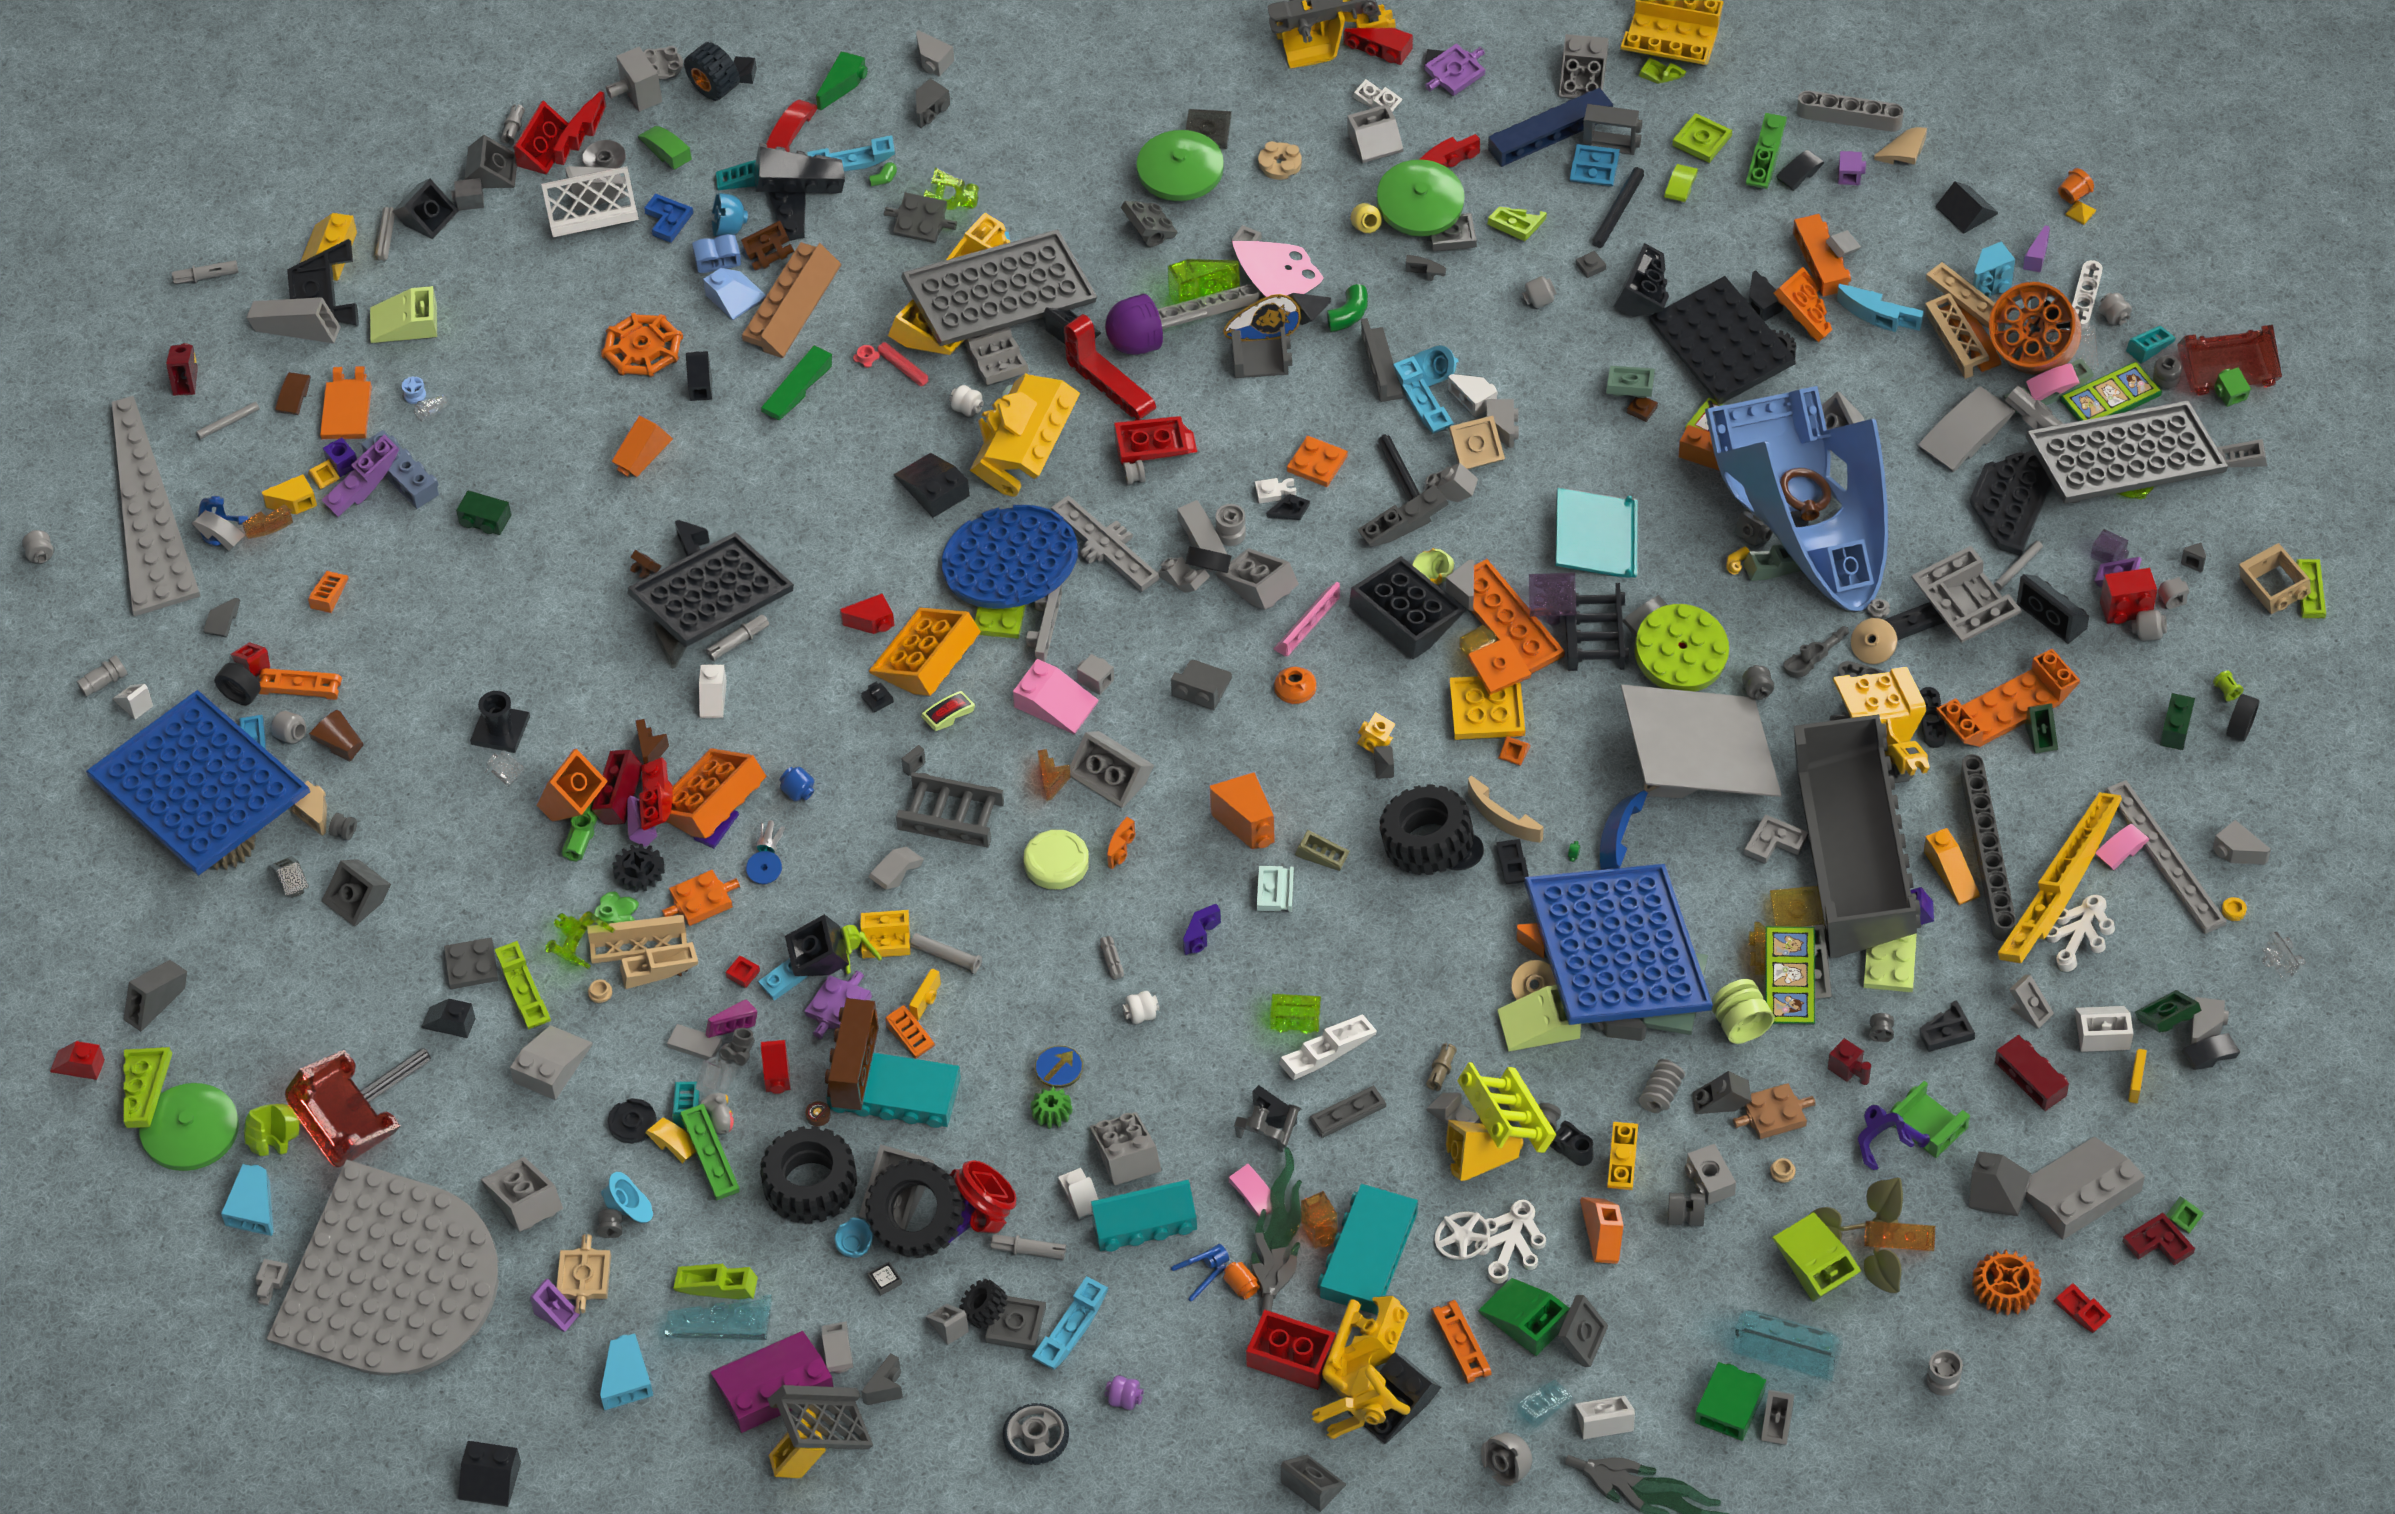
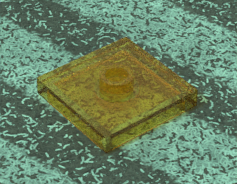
[1770,886,1825,927]

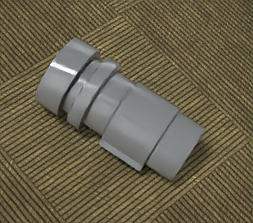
[76,655,128,697]

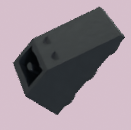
[1348,1352,1442,1444]

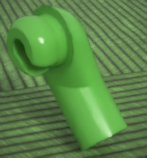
[869,162,897,186]

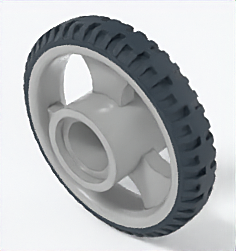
[1002,1403,1069,1465]

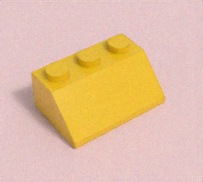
[300,213,357,281]

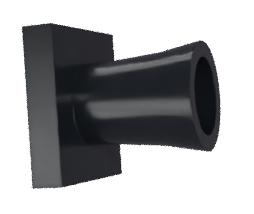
[470,691,530,753]

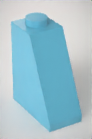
[221,1164,274,1236]
[600,1333,653,1410]

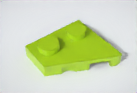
[1487,206,1547,241]

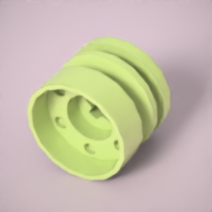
[1711,979,1775,1044]

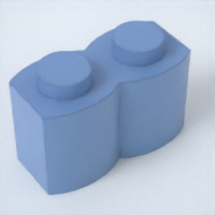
[692,235,741,273]

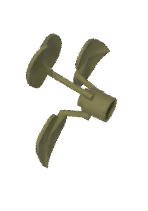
[1809,1177,1903,1293]

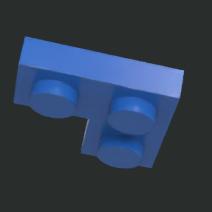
[644,193,693,243]

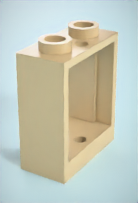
[2239,543,2311,614]

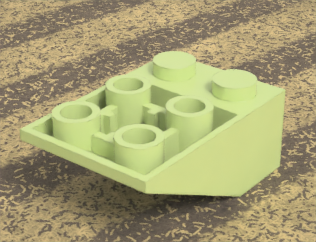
[370,286,437,343]
[1497,985,1581,1052]

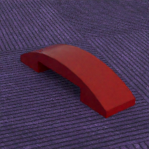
[766,99,817,152]

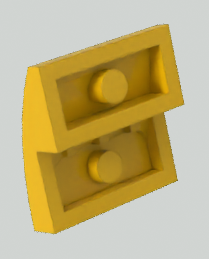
[861,910,911,958]

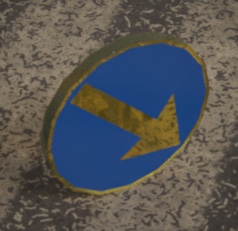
[1035,1046,1084,1088]

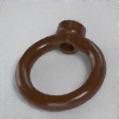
[1780,468,1831,521]

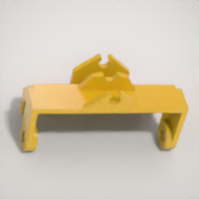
[970,373,1080,497]

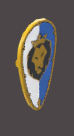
[1223,294,1301,342]

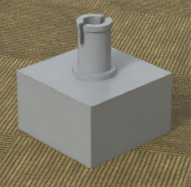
[605,46,662,112]

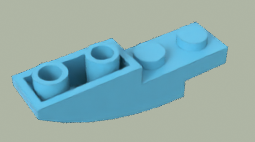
[1837,284,1924,332]

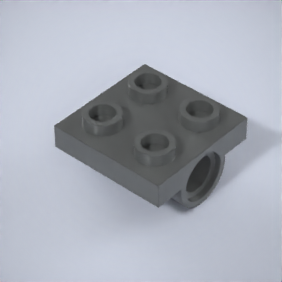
[1121,201,1178,247]

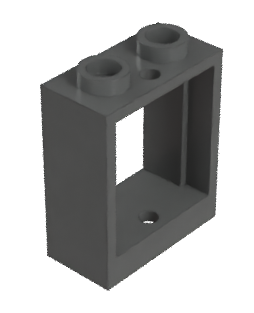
[1583,104,1642,155]

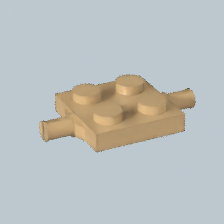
[557,1234,611,1314]

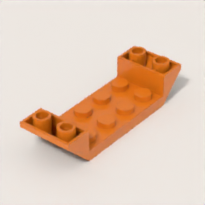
[1936,648,2080,747]

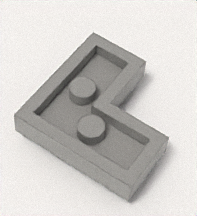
[1744,815,1809,864]

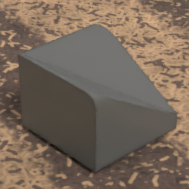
[1374,746,1394,779]

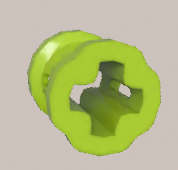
[2213,670,2244,702]

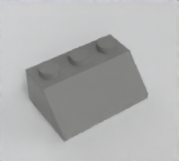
[1066,731,1154,808]

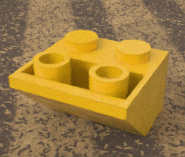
[769,1408,826,1479]

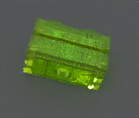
[1270,994,1321,1034]

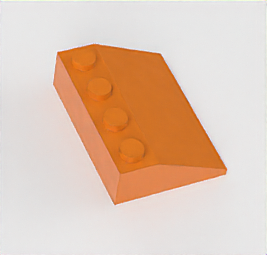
[666,748,767,839]

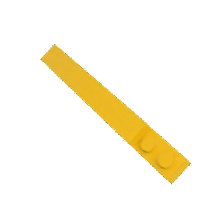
[1998,792,2122,963]

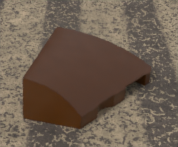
[309,710,363,762]

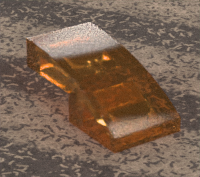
[242,504,293,539]

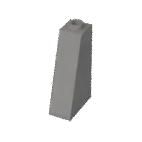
[247,298,341,343]

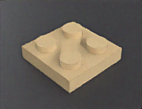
[1449,416,1505,469]

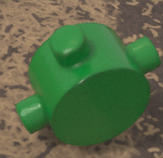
[1568,841,1581,862]

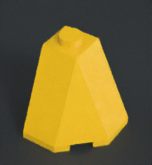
[1446,1120,1523,1181]

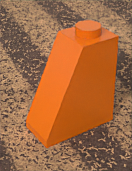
[612,415,673,477]

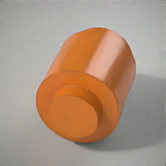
[1223,1262,1260,1300]

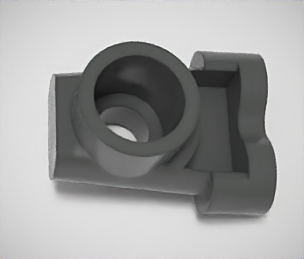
[719,1028,755,1066]

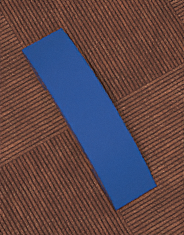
[1600,790,1648,870]

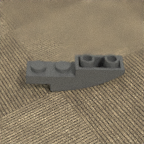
[1357,485,1449,547]

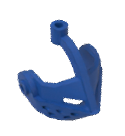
[198,496,248,546]

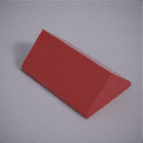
[513,100,569,174]

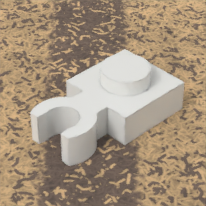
[1255,478,1296,504]

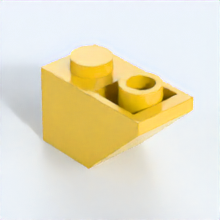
[262,474,317,515]

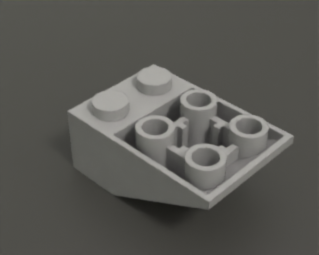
[1559,34,1609,98]
[1090,1112,1161,1186]

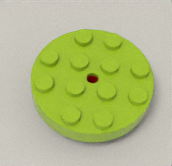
[1634,604,1729,692]

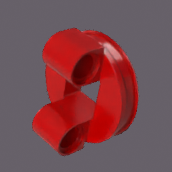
[949,1160,1016,1234]

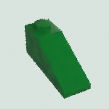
[816,51,868,110]

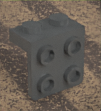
[1171,660,1232,710]

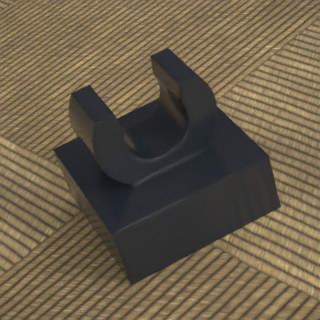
[861,681,894,713]

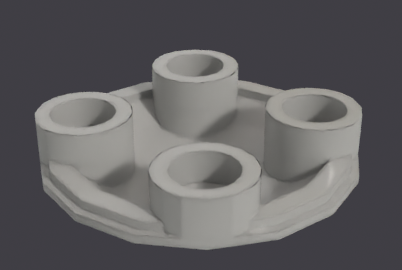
[644,46,683,79]

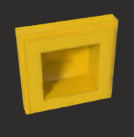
[2065,200,2096,225]

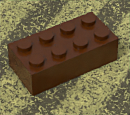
[825,998,879,1110]

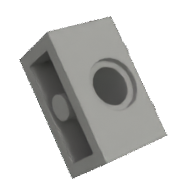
[1685,1144,1736,1205]

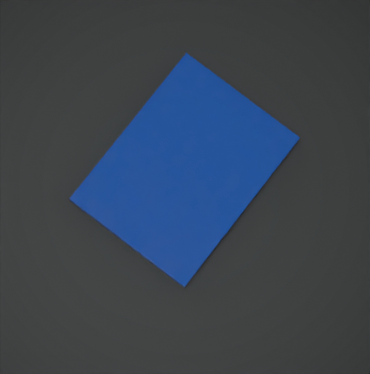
[86,690,310,876]
[1524,864,1713,1025]

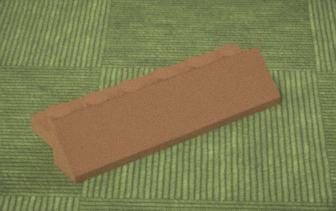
[742,242,841,358]

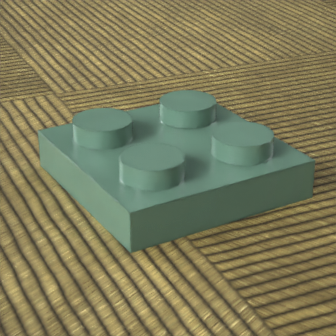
[1607,366,1655,398]

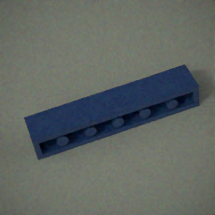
[1488,88,1613,167]

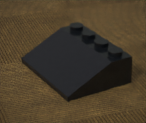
[1349,556,1465,659]

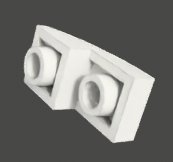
[1352,79,1402,112]

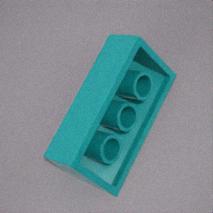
[1091,1179,1197,1252]

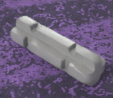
[1100,936,1124,980]

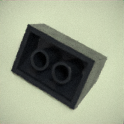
[2016,574,2089,644]

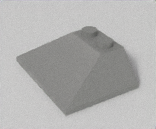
[1911,546,2021,643]

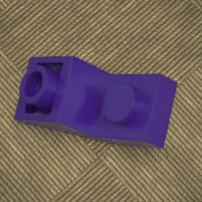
[1183,904,1221,955]

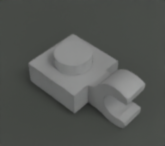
[256,1259,289,1305]

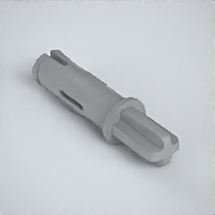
[172,260,239,284]
[706,615,769,661]
[991,1234,1066,1260]

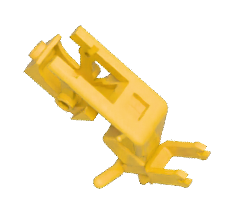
[1312,1296,1410,1439]

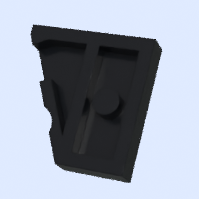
[1920,1000,1975,1052]

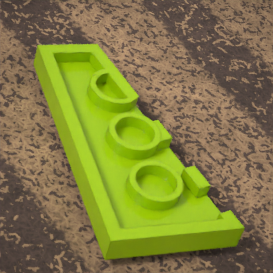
[124,1047,173,1128]

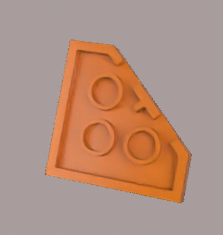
[1774,267,1832,342]

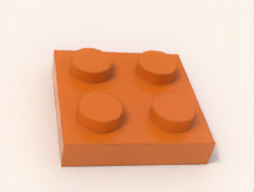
[1287,435,1348,487]

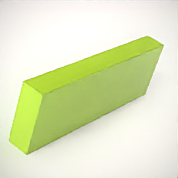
[2296,559,2326,618]

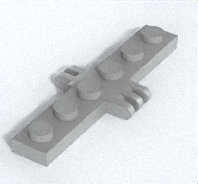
[1051,495,1159,592]

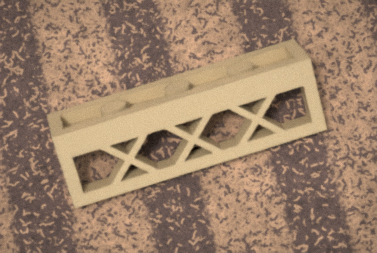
[1926,262,2005,331]
[1925,293,1989,379]
[587,915,687,963]

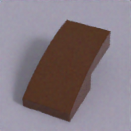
[275,372,311,415]

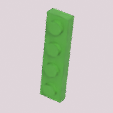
[680,1103,740,1201]

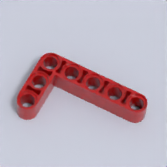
[1064,314,1156,421]

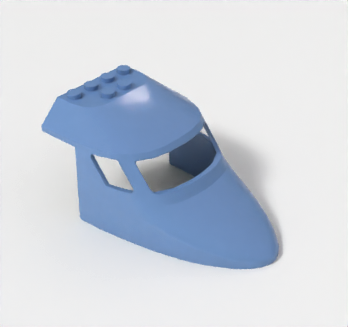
[1705,386,1888,612]

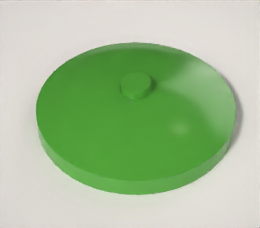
[1137,130,1224,201]
[1377,160,1465,236]
[139,1083,239,1171]

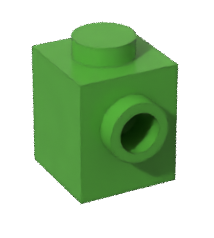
[2214,367,2251,407]

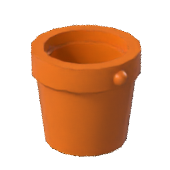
[2058,168,2094,204]

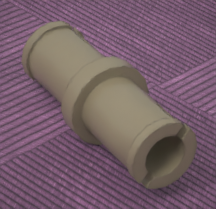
[1426,1043,1457,1091]

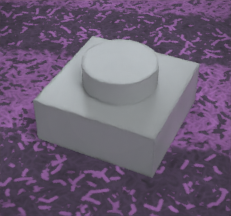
[1232,225,1262,246]

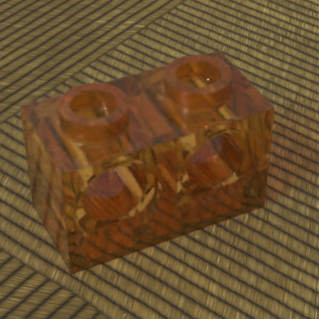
[1301,1191,1337,1249]

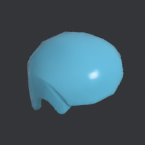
[834,1217,874,1258]

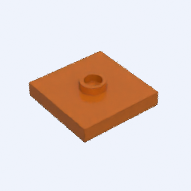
[1467,636,1531,695]

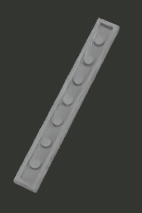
[2105,780,2227,934]

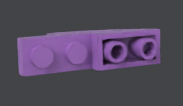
[322,434,399,517]

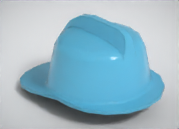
[1414,345,1459,386]
[601,1172,653,1223]

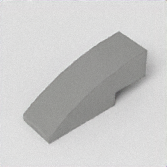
[1177,500,1227,572]

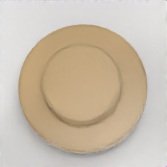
[588,980,613,1003]
[1770,1158,1795,1183]

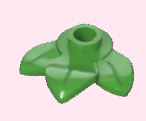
[594,892,639,925]

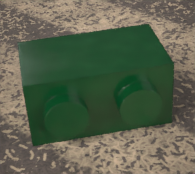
[456,490,511,535]
[2160,693,2195,750]

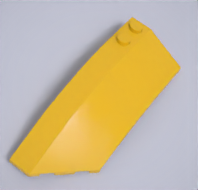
[888,213,1010,355]

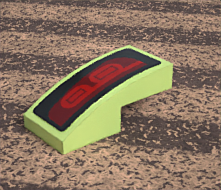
[921,691,975,731]

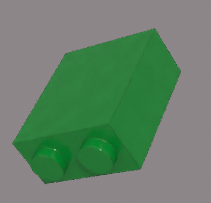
[1695,1362,1766,1441]

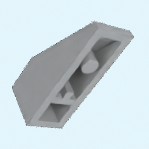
[1805,924,1832,999]

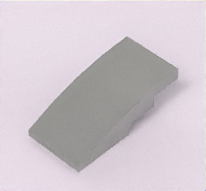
[964,327,1029,385]
[1918,386,2015,472]

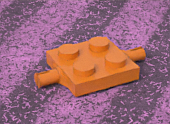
[662,870,740,926]

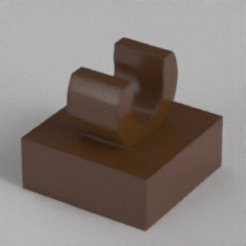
[630,550,662,579]

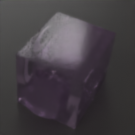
[2091,529,2129,563]

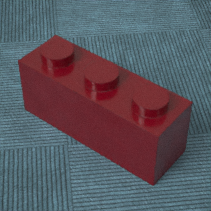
[592,750,642,825]
[1995,1035,2069,1111]

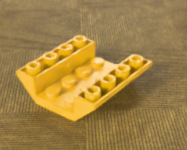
[1621,0,1723,65]

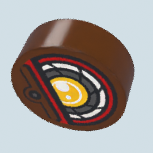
[805,1101,831,1126]

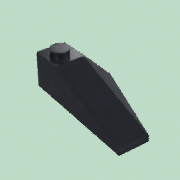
[1613,243,1669,317]

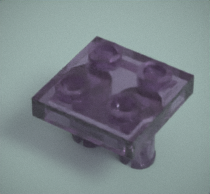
[1529,573,1576,626]

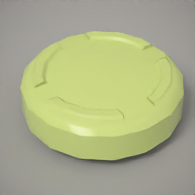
[1024,830,1089,889]

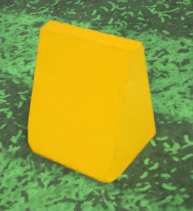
[308,459,340,489]

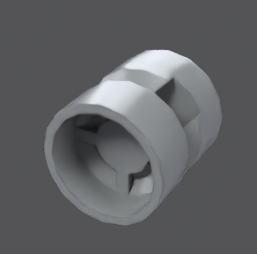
[1216,504,1246,546]
[1926,1350,1963,1396]

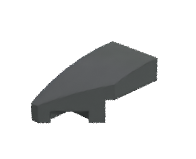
[1406,255,1446,281]
[203,598,241,637]

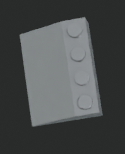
[2025,1137,2145,1240]

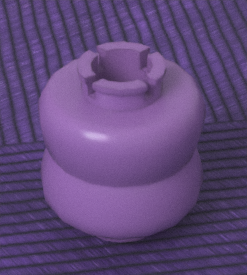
[1105,1375,1144,1410]

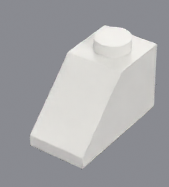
[1448,374,1498,417]
[699,665,727,718]

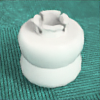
[949,385,984,417]
[1122,991,1159,1024]

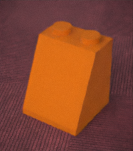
[536,749,608,821]
[1209,772,1275,849]

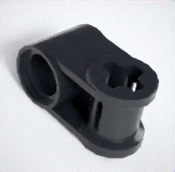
[1549,1121,1594,1166]

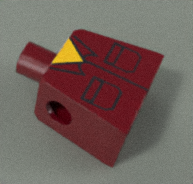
[166,343,198,396]

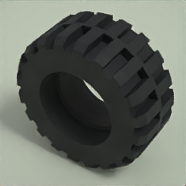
[1379,784,1474,875]
[760,1126,857,1224]
[865,1159,965,1258]

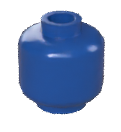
[779,767,815,801]

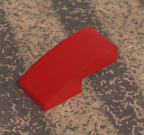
[2054,1283,2112,1333]

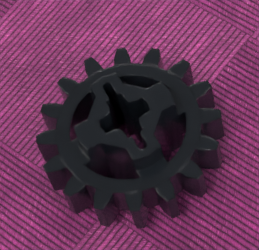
[612,843,665,892]

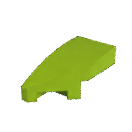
[1638,57,1686,84]

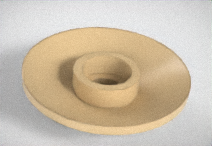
[1851,618,1897,664]
[1511,960,1556,1000]

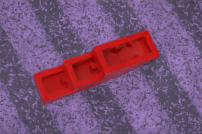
[553,91,606,165]

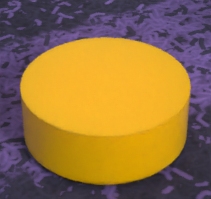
[2221,897,2247,921]

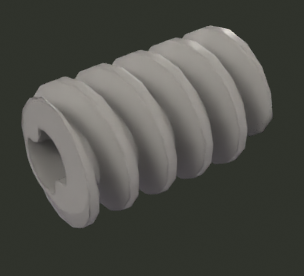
[1639,1059,1685,1113]

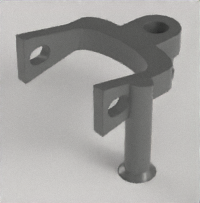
[1234,1104,1302,1152]

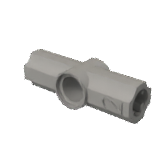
[2005,385,2063,429]

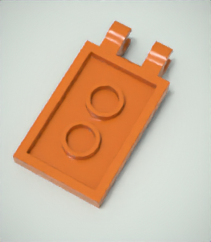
[320,366,372,440]

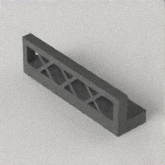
[1361,318,1403,402]

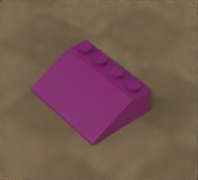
[710,1331,834,1433]

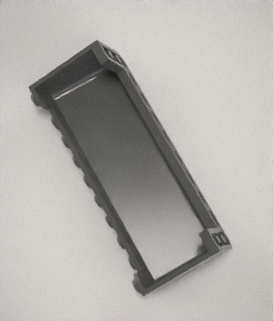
[1794,714,1921,958]

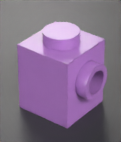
[1838,151,1866,185]

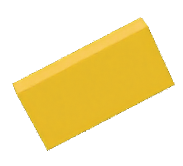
[2128,1049,2147,1104]

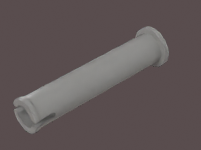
[910,933,982,974]

